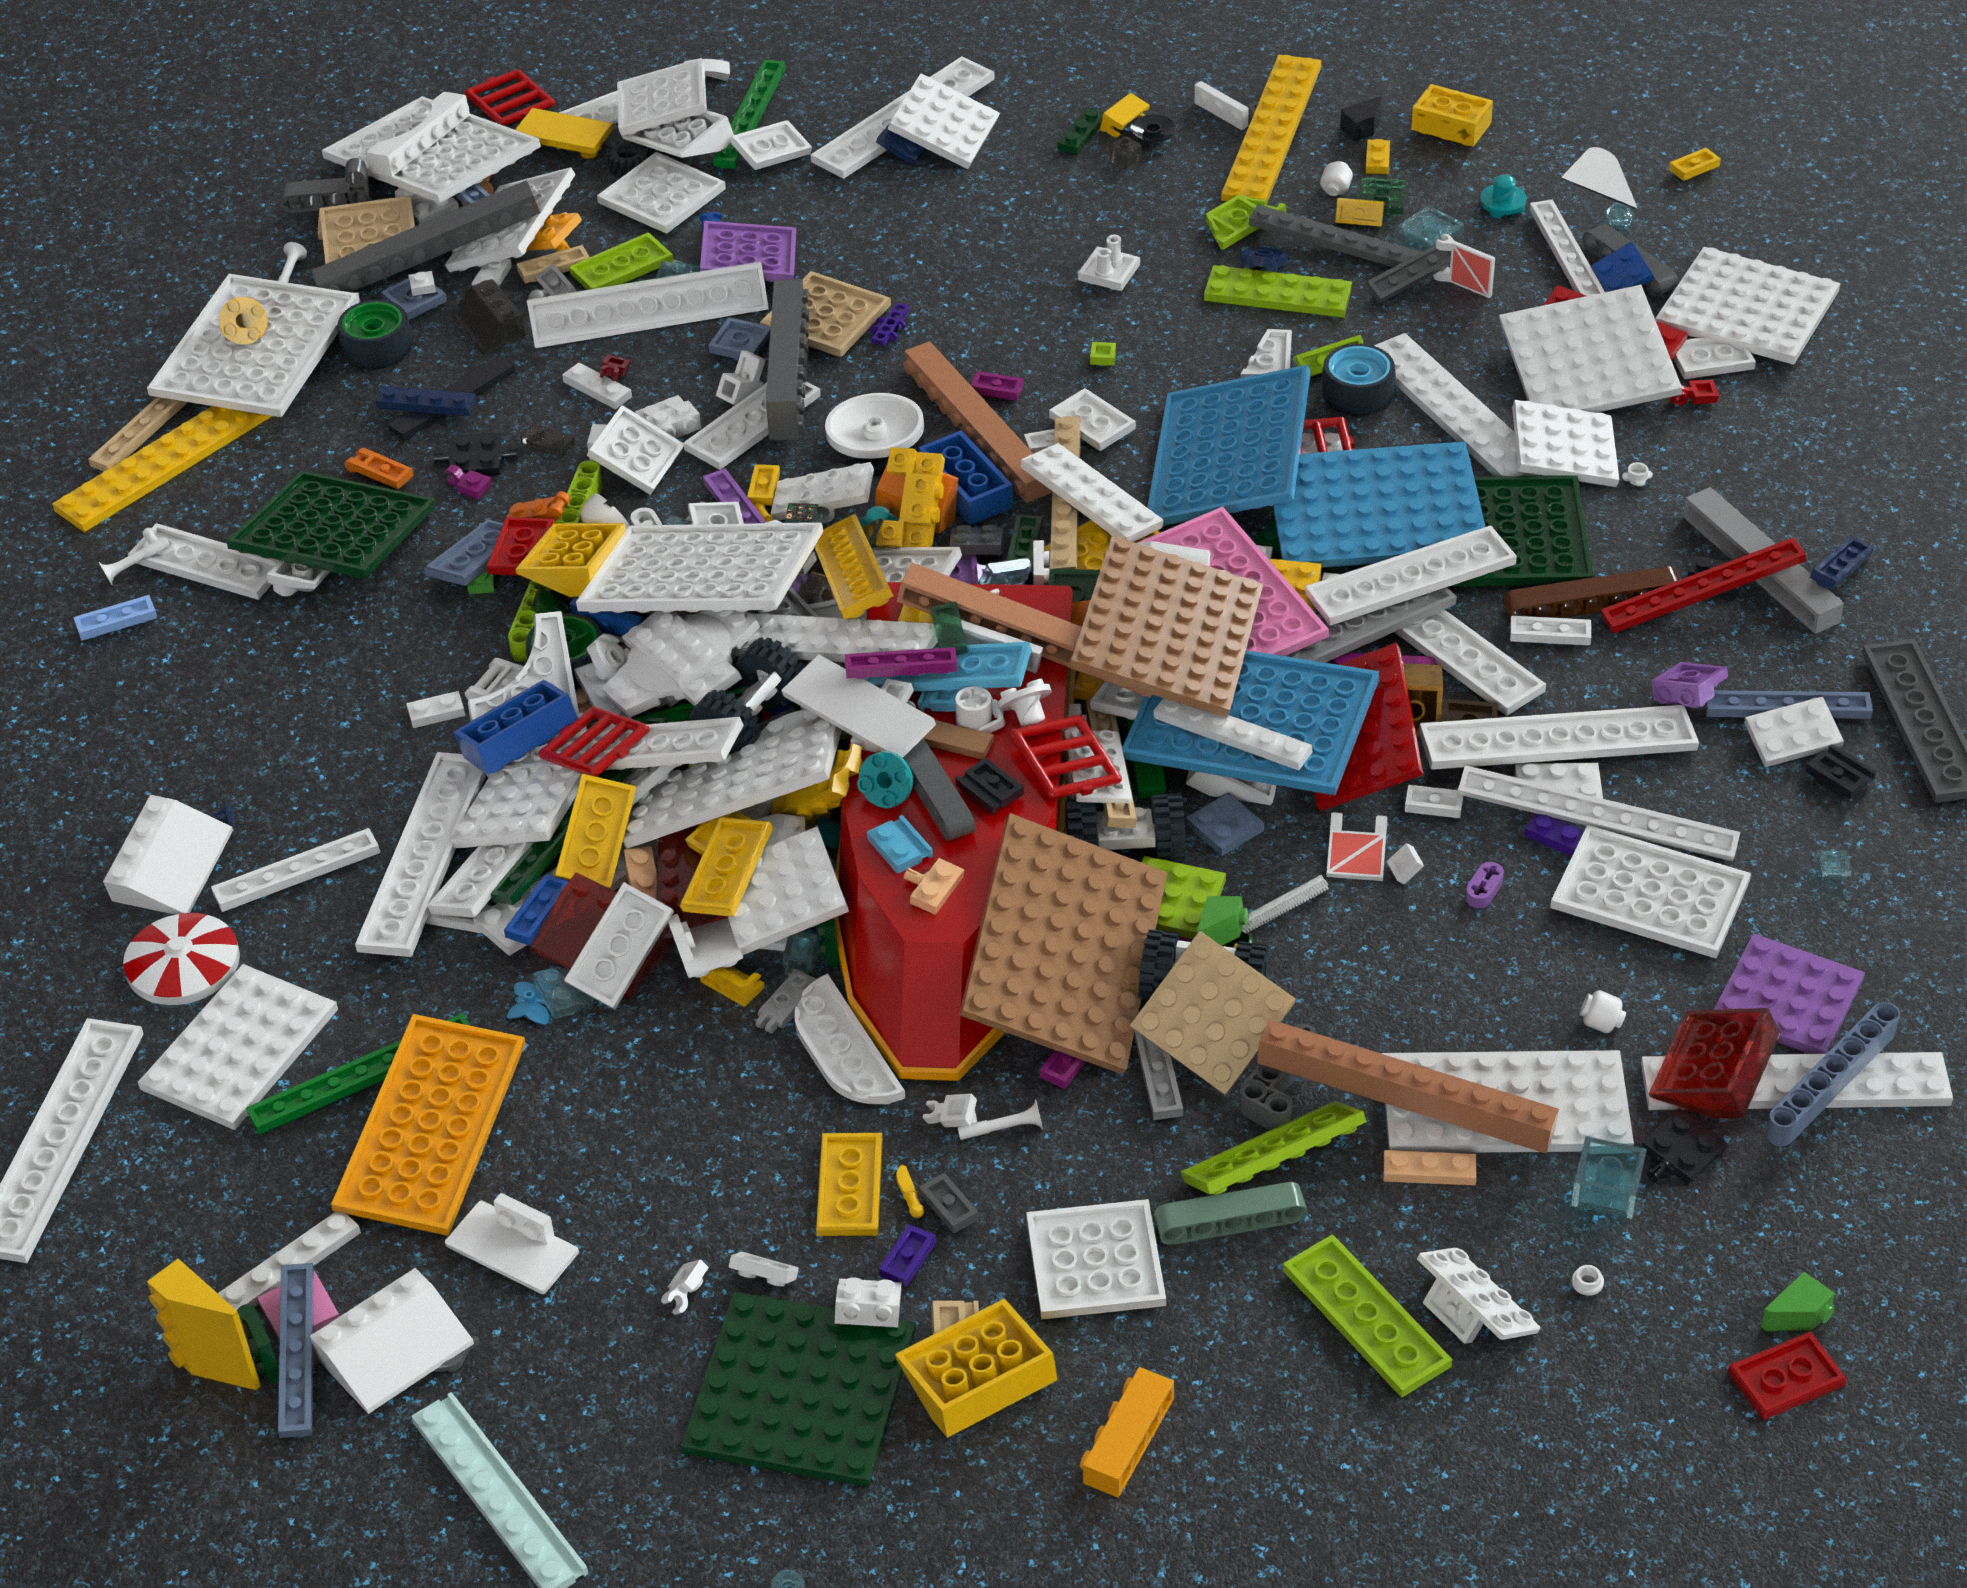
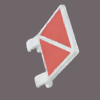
[1433,234,1495,298]
[1326,812,1387,881]

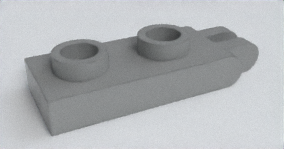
[756,969,817,1034]

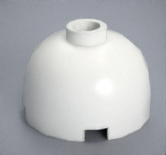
[581,493,630,529]

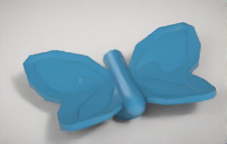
[506,979,558,1025]

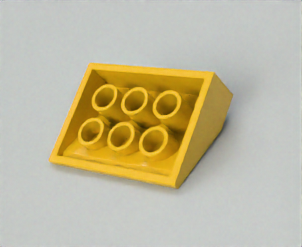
[516,523,626,597]
[147,1259,261,1390]
[895,1298,1057,1438]

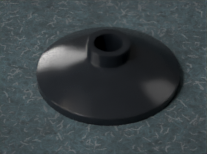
[1131,114,1175,143]

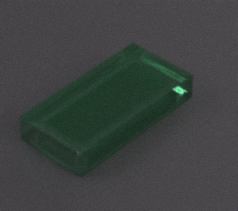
[930,601,969,655]

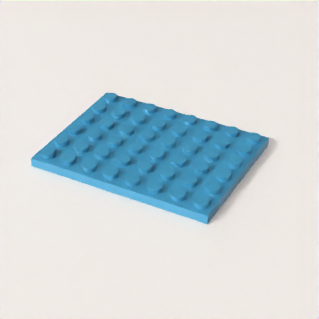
[1147,364,1311,527]
[1272,441,1485,568]
[1122,650,1379,795]

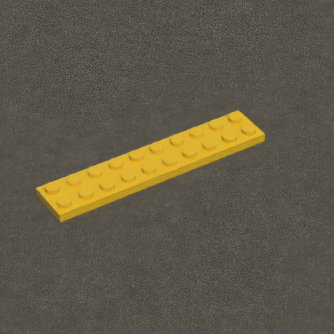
[1221,55,1321,205]
[52,406,272,532]
[814,514,893,620]

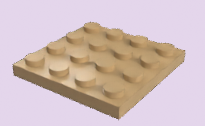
[319,196,415,264]
[760,271,891,357]
[1130,931,1296,1096]

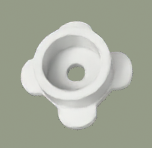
[1622,462,1653,486]

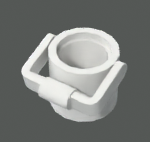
[955,686,1005,733]

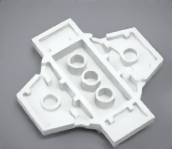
[602,610,760,718]

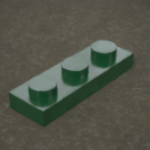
[1057,107,1104,155]

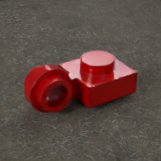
[1669,380,1719,405]

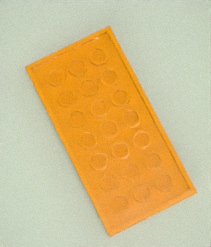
[331,1014,525,1236]

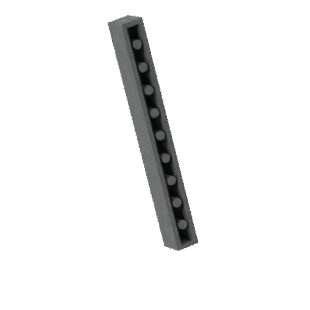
[312,180,541,292]

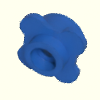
[699,212,722,229]

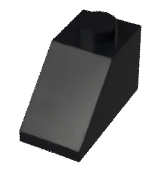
[1340,96,1382,141]

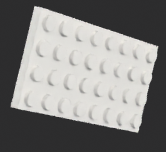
[623,719,842,849]
[1382,1050,1634,1153]

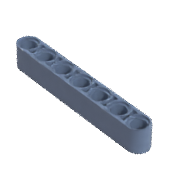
[1766,1002,1900,1146]

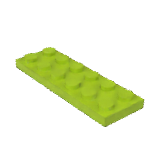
[1204,265,1352,318]
[1180,1101,1367,1195]
[1283,1234,1452,1398]

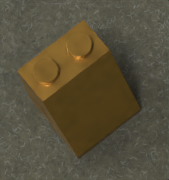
[1403,663,1443,736]

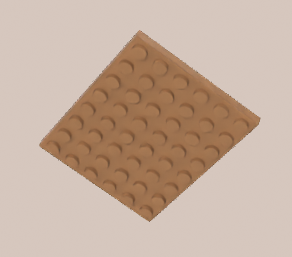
[1069,536,1263,718]
[959,813,1167,1074]

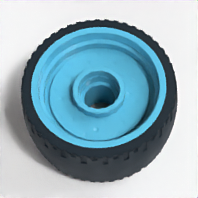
[1322,343,1396,415]

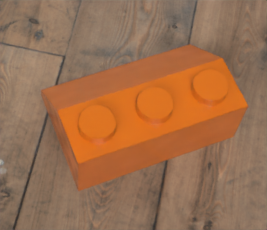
[875,464,958,534]

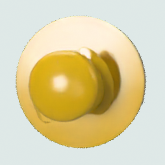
[219,296,268,345]

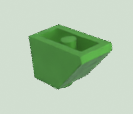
[1197,896,1248,946]
[1761,1272,1835,1331]

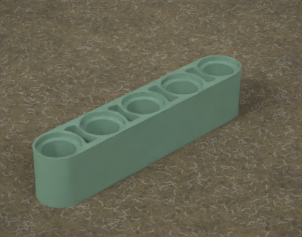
[1154,1182,1308,1245]

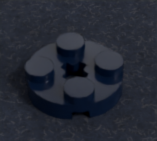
[1240,246,1288,272]

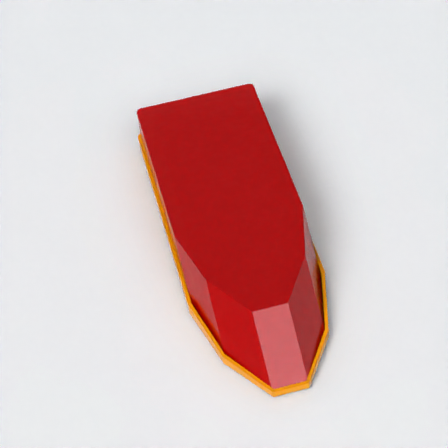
[834,582,1078,1081]

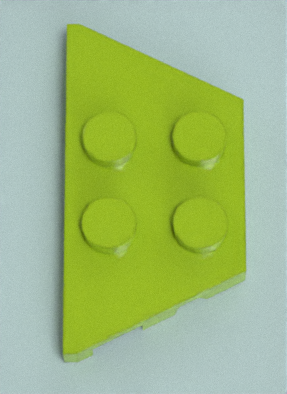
[1206,195,1286,250]

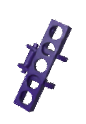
[870,303,909,347]

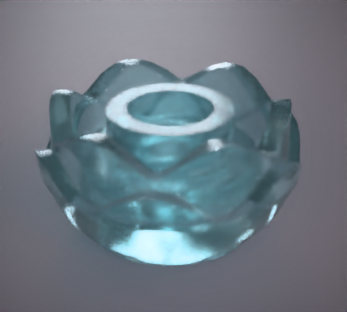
[1604,203,1633,229]

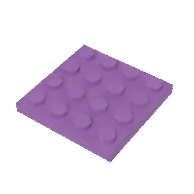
[700,221,796,282]
[1712,933,1865,1054]

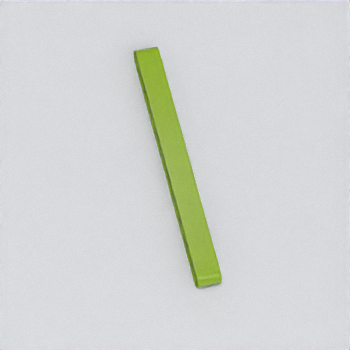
[508,460,603,662]

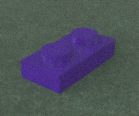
[1524,814,1584,856]
[879,1224,936,1287]

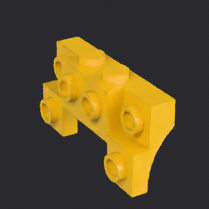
[876,447,945,548]
[771,744,862,820]

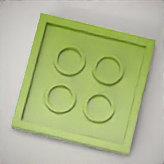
[1142,856,1226,939]

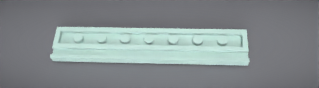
[411,1392,588,1588]

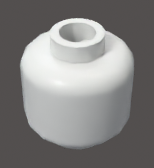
[1320,161,1353,196]
[1579,990,1626,1033]

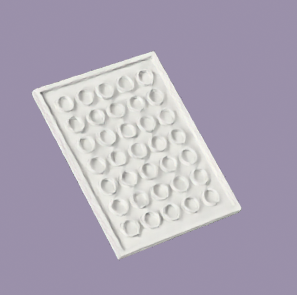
[322,96,541,203]
[147,274,359,417]
[576,522,823,613]

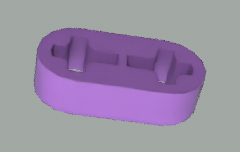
[1466,862,1504,908]

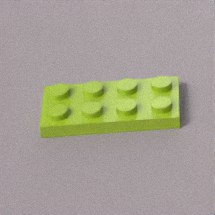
[569,232,673,290]

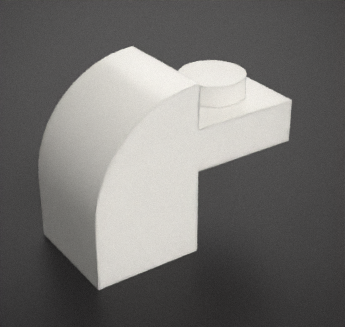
[716,351,765,405]

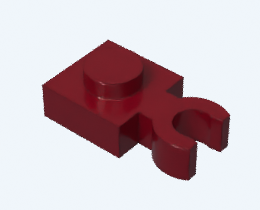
[600,354,631,381]

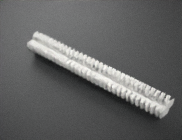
[1242,875,1328,933]

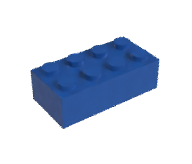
[918,430,1013,525]
[453,679,578,775]

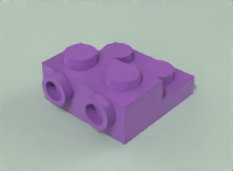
[1652,662,1728,708]

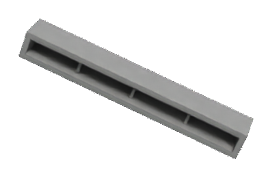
[1683,487,1844,634]

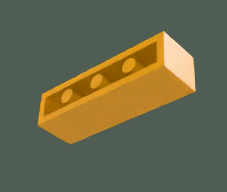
[1080,1367,1174,1498]

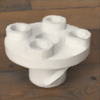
[997,679,1052,727]

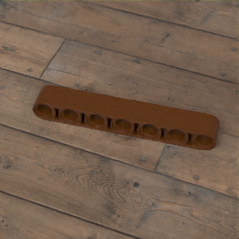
[1502,566,1680,621]

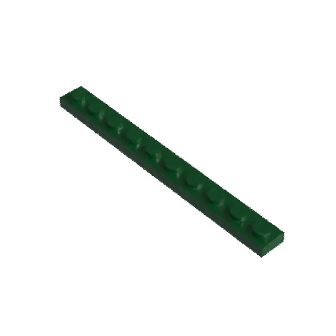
[490,717,668,905]

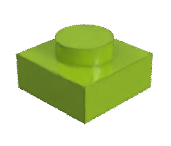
[1090,342,1116,366]

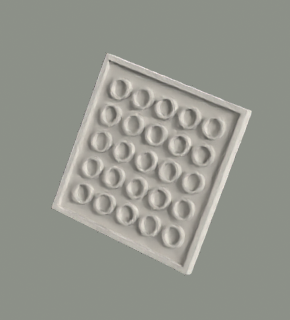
[1655,247,1840,365]
[1499,285,1682,413]

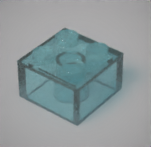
[1571,1136,1647,1219]

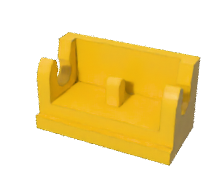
[1100,93,1150,138]
[700,966,765,1007]

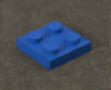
[1591,241,1655,292]

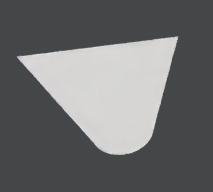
[1561,147,1637,208]

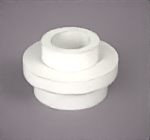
[1572,1265,1604,1295]

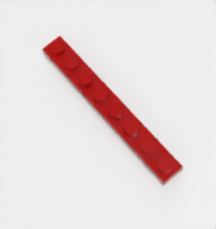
[1601,537,1806,634]

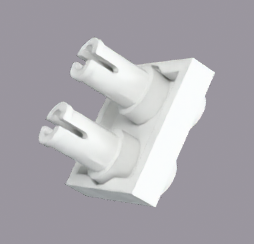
[1078,235,1140,291]

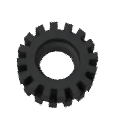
[607,140,648,177]

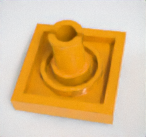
[526,212,582,252]

